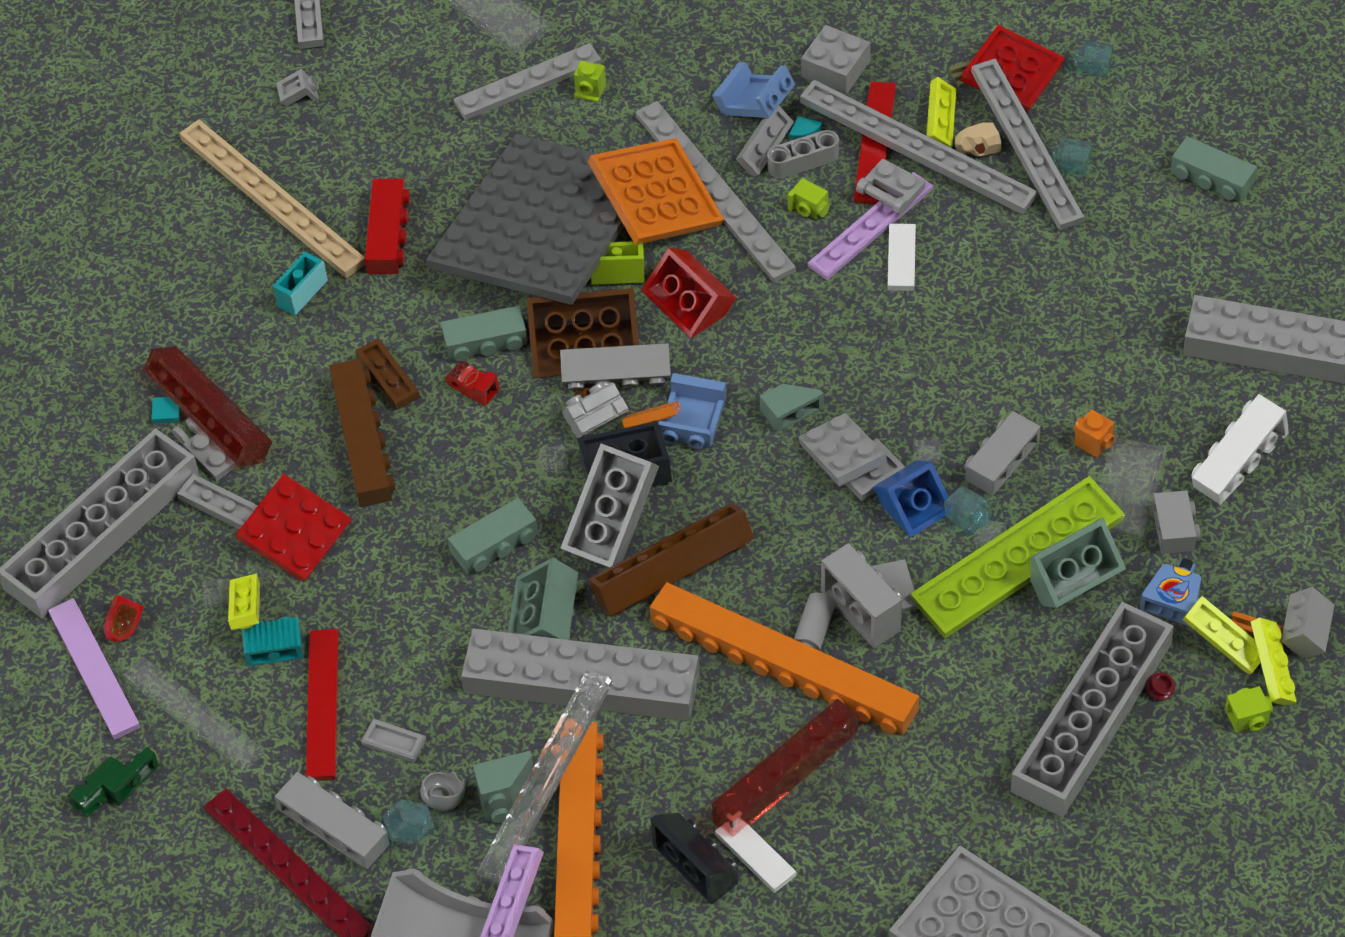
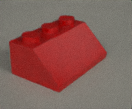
[641,248,737,338]

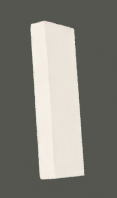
[888,224,916,291]
[715,814,797,893]

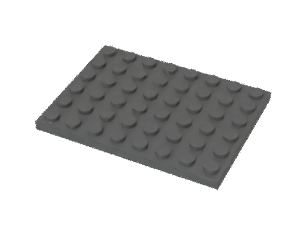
[426,134,624,305]

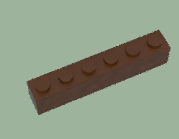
[329,359,396,508]
[588,503,754,616]

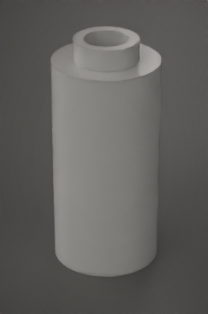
[794,592,836,651]

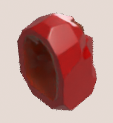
[104,595,144,642]

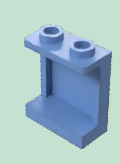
[712,62,795,118]
[658,373,727,449]

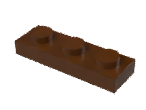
[355,338,420,410]

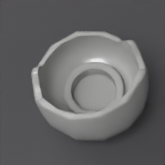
[420,771,466,812]

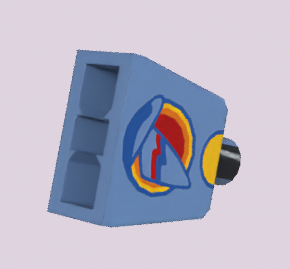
[1140,559,1202,627]

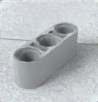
[767,130,839,178]

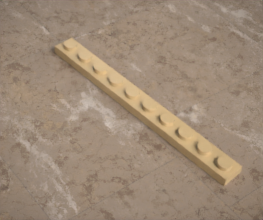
[179,119,366,279]

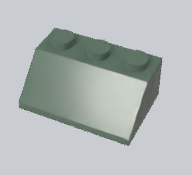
[1030,518,1126,608]
[508,558,578,640]

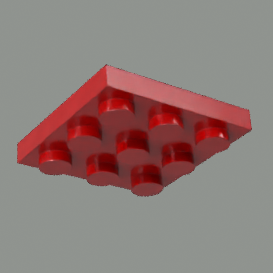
[960,25,1065,114]
[235,473,352,582]

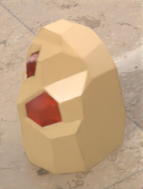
[955,122,1001,157]

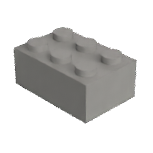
[821,543,903,648]

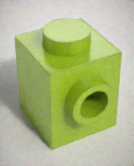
[1225,686,1273,733]

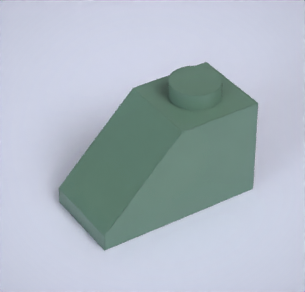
[760,384,824,432]

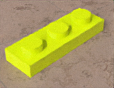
[927,77,956,148]
[228,574,260,630]
[1182,596,1261,675]
[1251,618,1297,706]

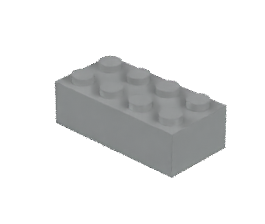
[560,444,659,568]

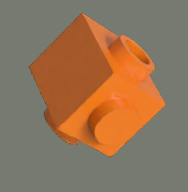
[1074,409,1115,458]

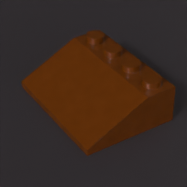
[527,288,639,378]

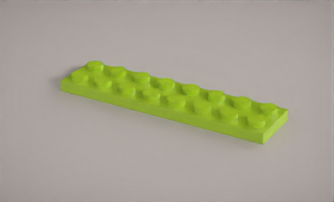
[910,476,1125,639]

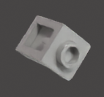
[276,69,319,106]

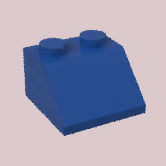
[873,460,955,538]

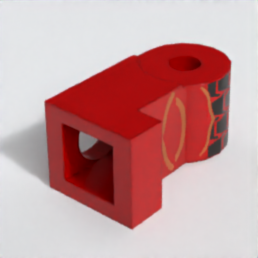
[445,361,500,406]

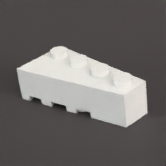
[1191,394,1289,505]

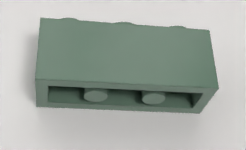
[1170,136,1257,202]
[441,306,528,361]
[448,498,538,575]

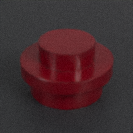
[1146,672,1175,701]

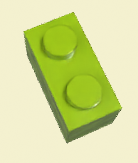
[591,242,644,284]

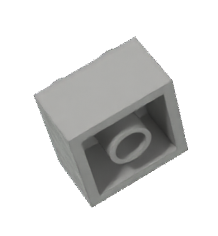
[801,25,870,94]

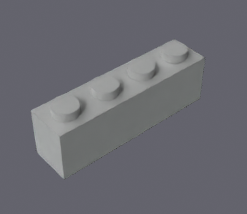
[560,343,671,390]
[274,772,390,869]

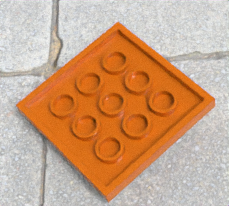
[587,138,724,245]

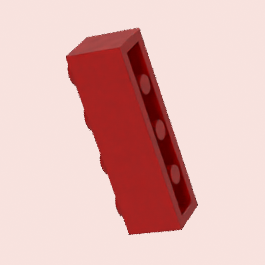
[365,178,410,275]

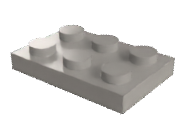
[798,413,887,487]

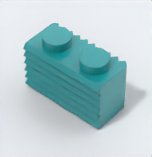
[273,252,328,315]
[242,617,304,666]

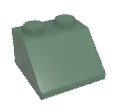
[473,751,536,823]

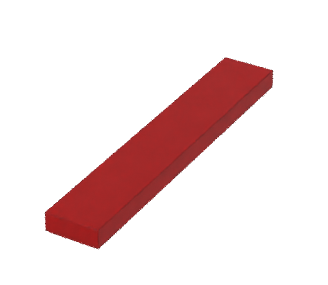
[854,81,896,205]
[306,629,339,781]

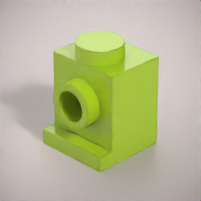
[574,60,606,103]
[787,178,830,220]

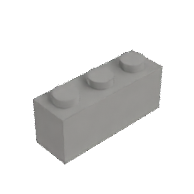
[964,411,1041,496]

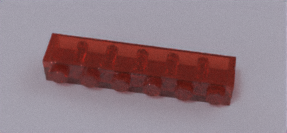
[143,346,272,467]
[712,698,858,837]

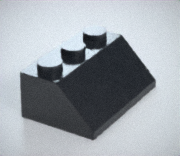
[577,421,672,486]
[650,813,739,905]

